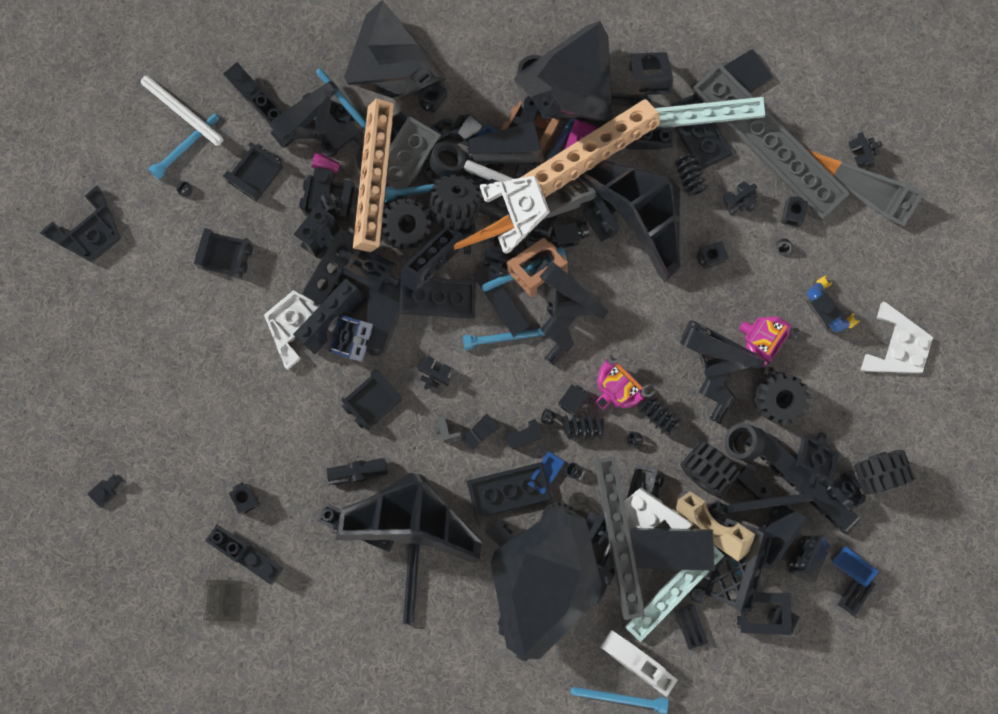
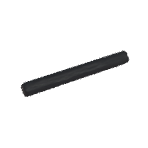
[403,543,420,625]

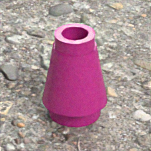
[312,153,340,173]

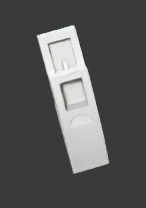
[600,630,677,697]

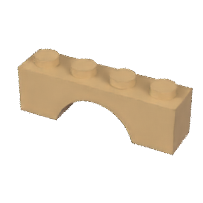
[676,491,755,561]

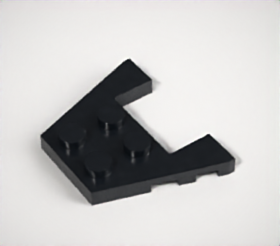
[40,185,121,263]

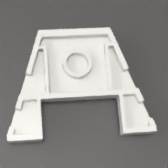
[480,176,550,253]
[264,290,339,370]
[861,302,933,373]
[624,488,693,543]

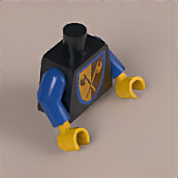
[806,275,860,332]

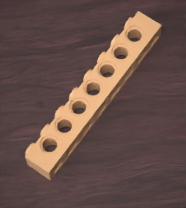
[353,98,394,252]
[521,99,660,198]

